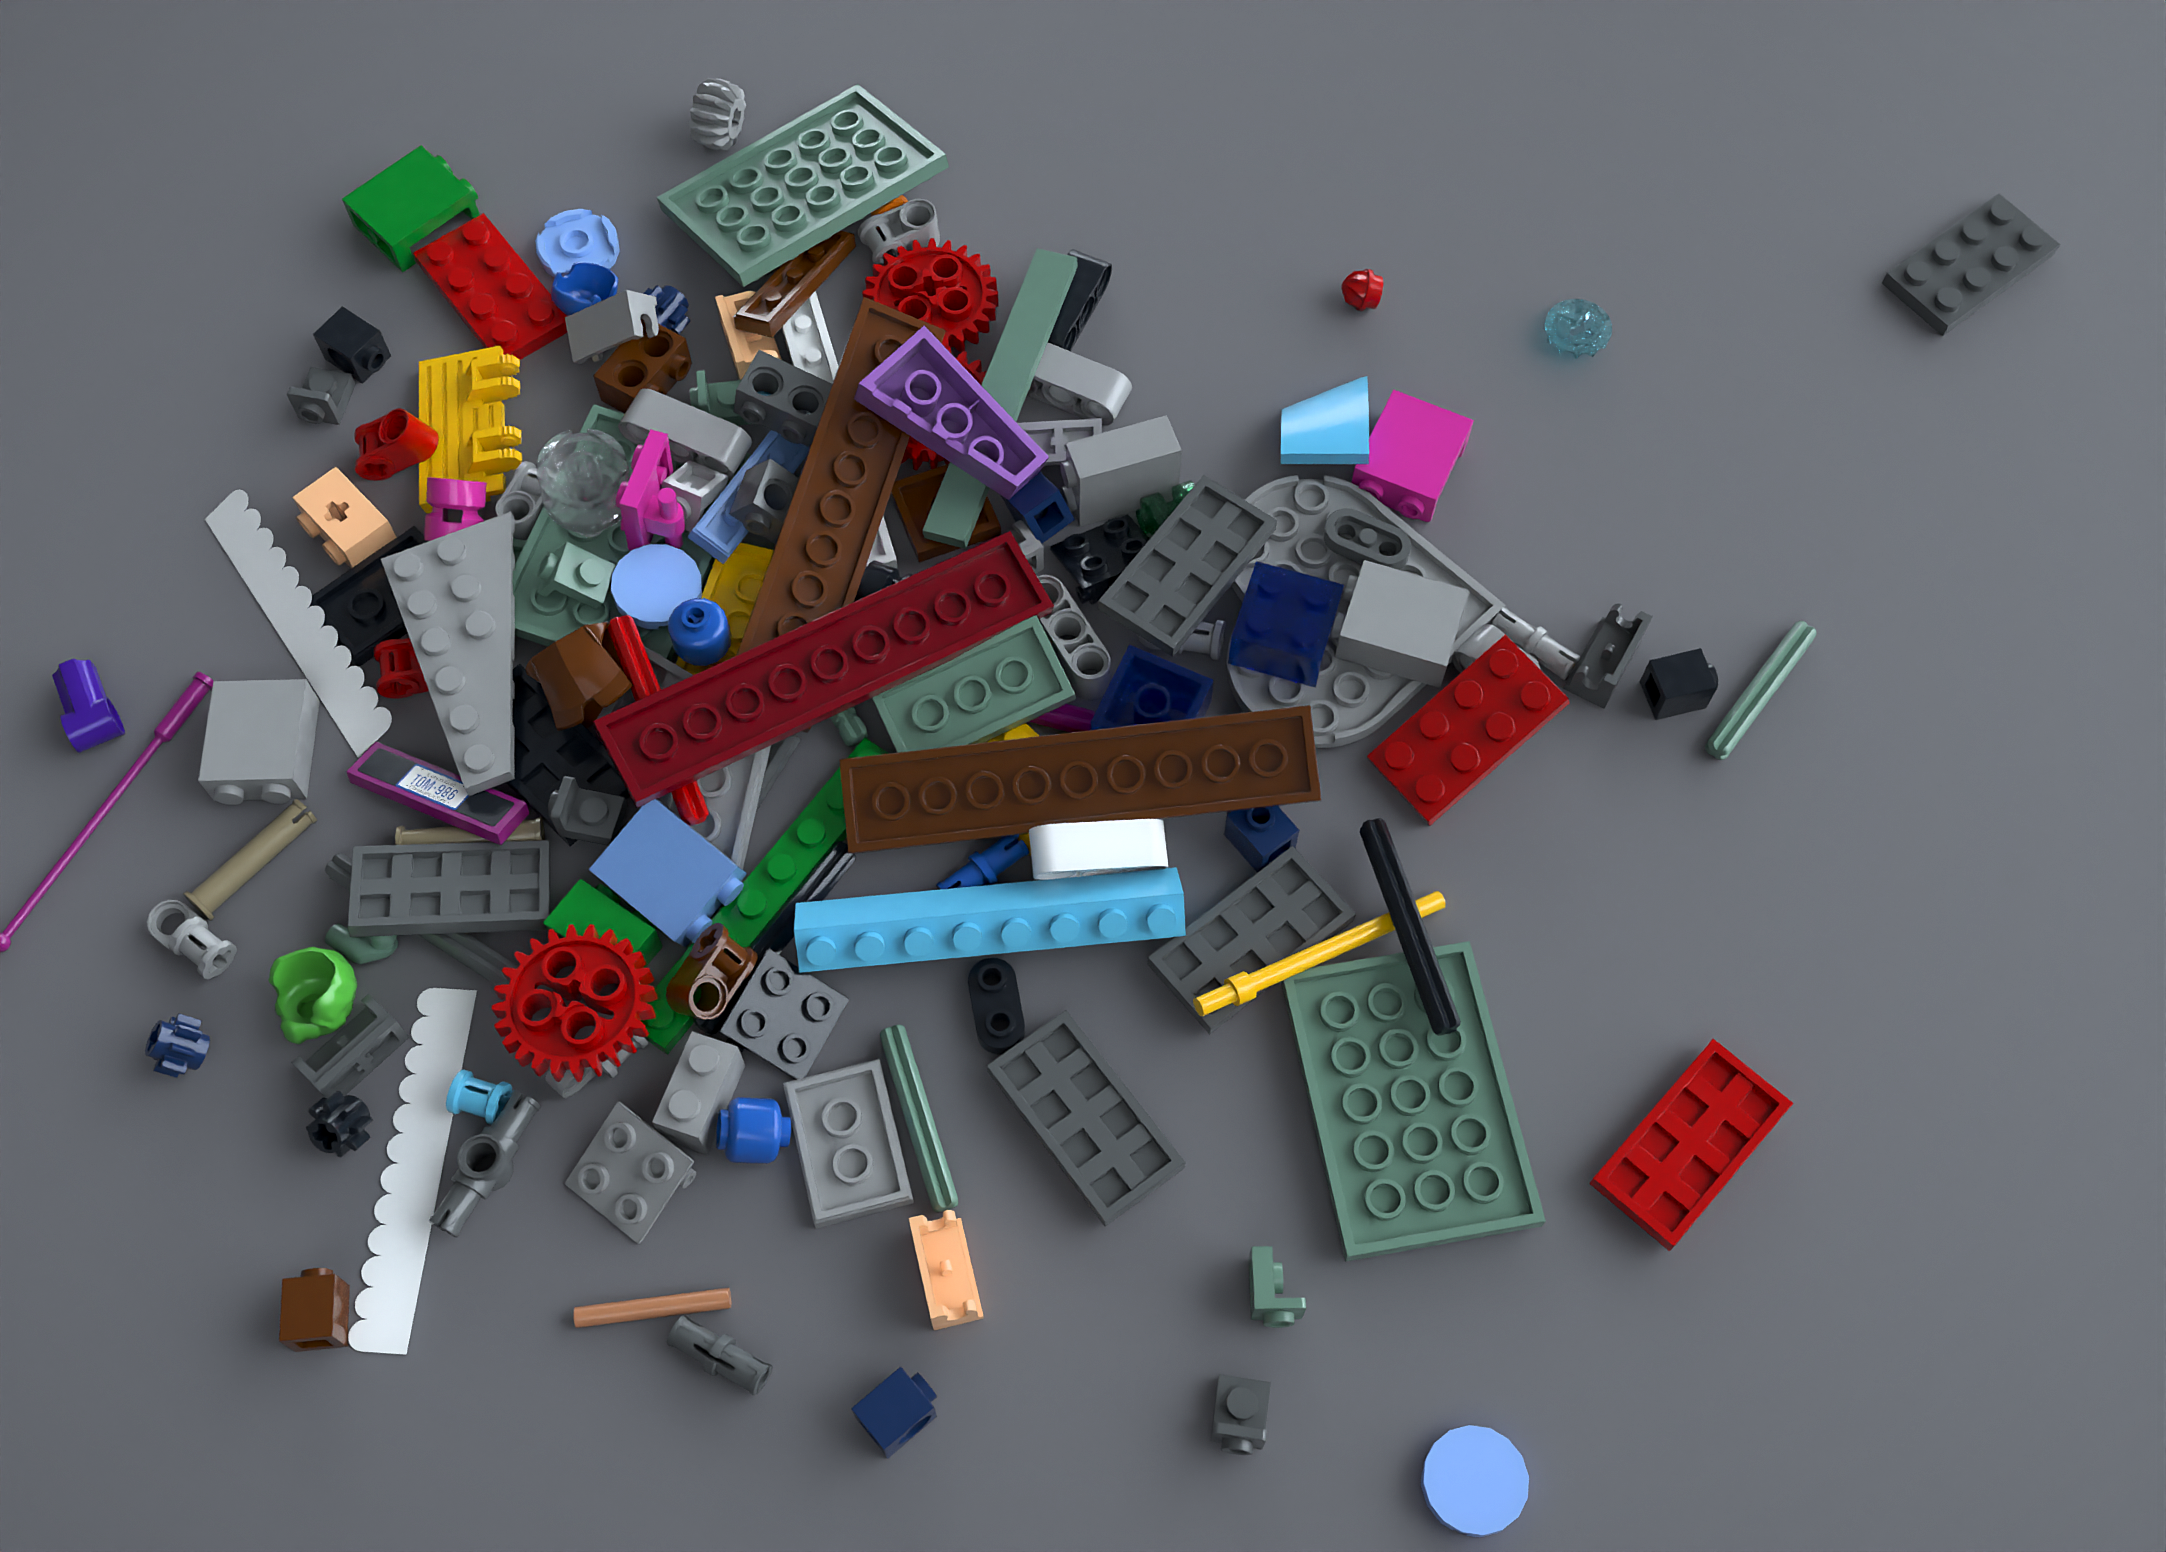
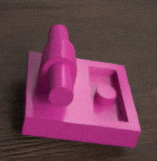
[616,429,685,551]

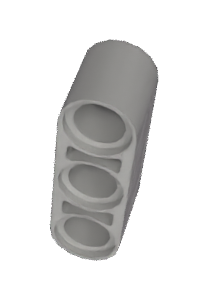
[1027,343,1132,426]
[618,389,752,481]
[1037,575,1111,700]

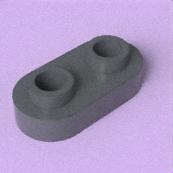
[1324,508,1411,570]

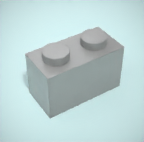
[652,1031,746,1155]

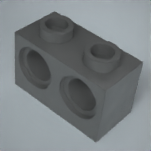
[733,350,832,447]
[729,459,799,544]

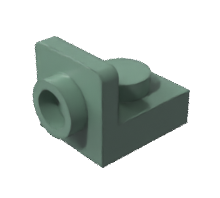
[690,370,750,426]
[1248,1246,1306,1328]

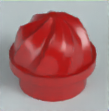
[1341,269,1383,311]

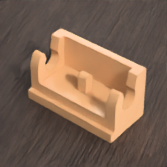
[715,291,782,380]
[909,1210,984,1331]

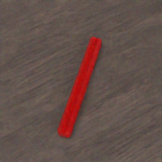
[608,615,709,826]

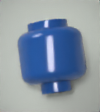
[668,598,732,666]
[716,1097,791,1164]

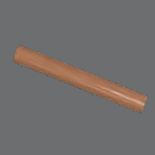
[574,1288,732,1328]

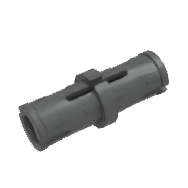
[667,1315,773,1396]

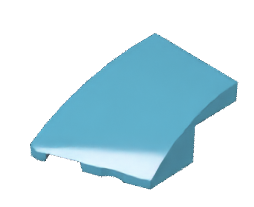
[1281,376,1369,464]

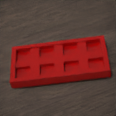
[413,213,568,360]
[1367,634,1570,826]
[1589,1039,1793,1251]

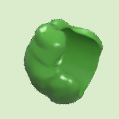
[268,947,357,1045]

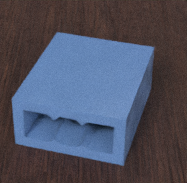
[589,799,747,947]

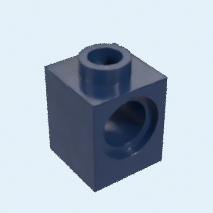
[851,1367,937,1458]

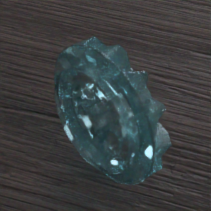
[1543,299,1612,359]

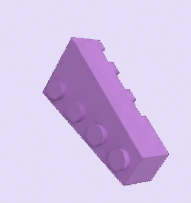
[854,326,1049,500]

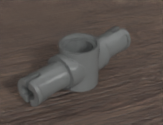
[429,1090,541,1238]

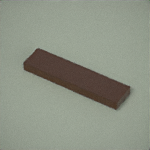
[733,231,856,338]

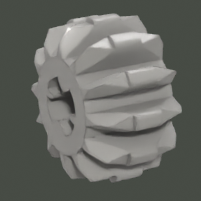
[688,78,746,151]

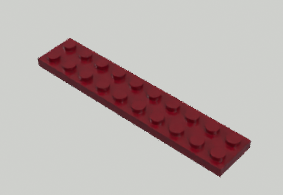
[593,531,1054,808]

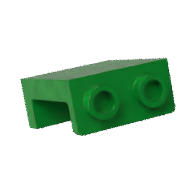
[342,145,480,272]

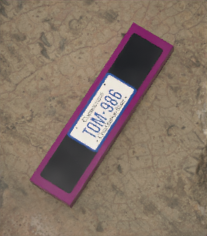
[346,742,529,845]

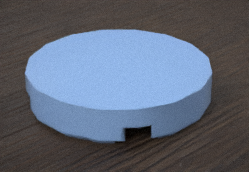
[535,209,620,278]
[611,544,702,629]
[1421,1425,1529,1537]

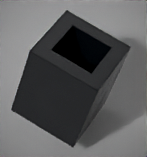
[1639,648,1718,720]

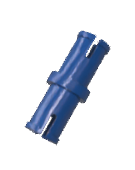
[936,835,1030,890]

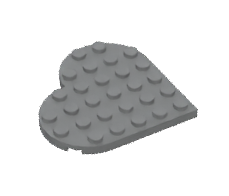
[1226,475,1506,748]

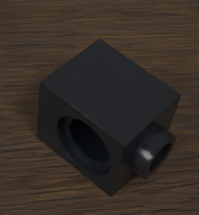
[313,306,391,384]

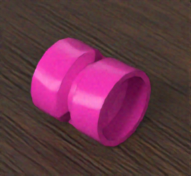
[424,477,487,541]

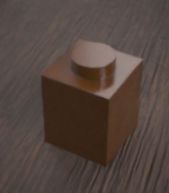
[279,1268,350,1352]

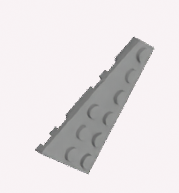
[381,511,515,796]

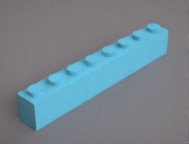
[794,867,1186,973]

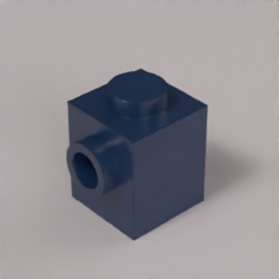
[1001,472,1075,544]
[1224,806,1300,873]

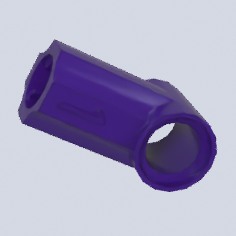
[52,659,125,753]

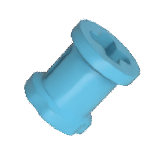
[446,1069,512,1125]

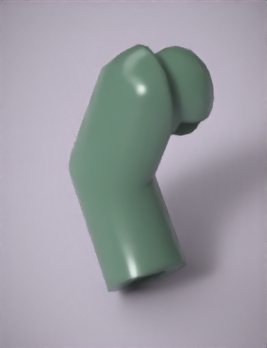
[325,923,398,964]

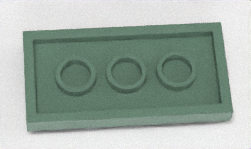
[872,615,1076,753]

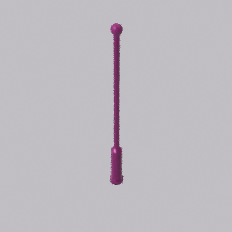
[0,671,213,952]

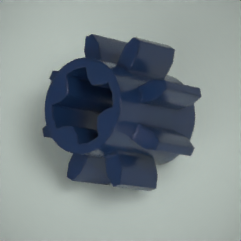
[640,285,691,334]
[145,1013,210,1078]

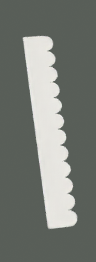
[205,489,392,758]
[348,988,477,1355]

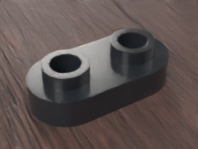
[968,958,1025,1055]

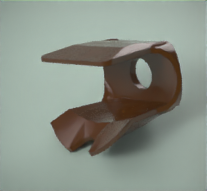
[525,622,633,731]

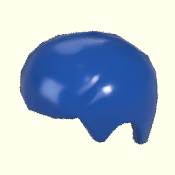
[551,262,618,316]

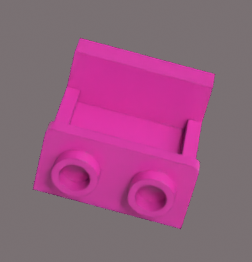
[1351,389,1474,522]

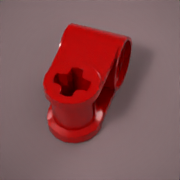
[354,408,439,481]
[374,638,429,699]

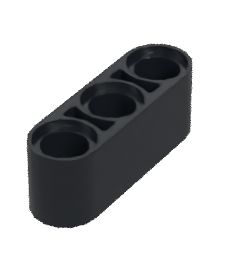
[1048,249,1112,352]

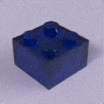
[1228,561,1344,688]
[1090,645,1214,730]

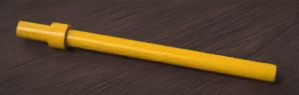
[1193,891,1446,1016]

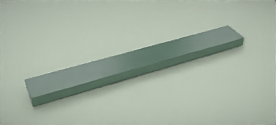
[922,248,1078,549]

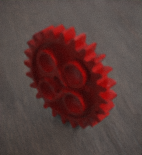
[862,238,999,353]
[492,924,658,1082]

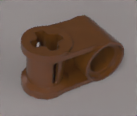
[666,923,758,1019]

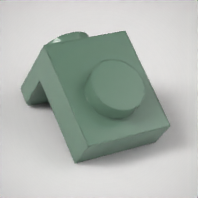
[537,542,616,609]

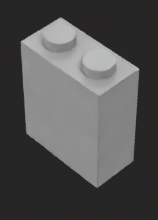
[1060,415,1182,527]
[1331,560,1470,688]
[198,679,320,805]

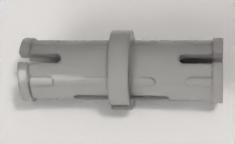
[1491,608,1580,680]

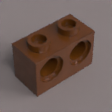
[593,319,692,413]

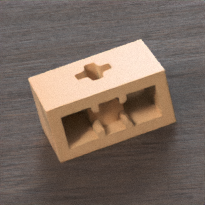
[292,467,397,569]

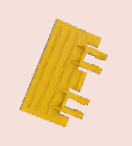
[419,346,522,513]

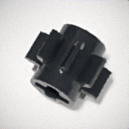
[306,1091,373,1157]

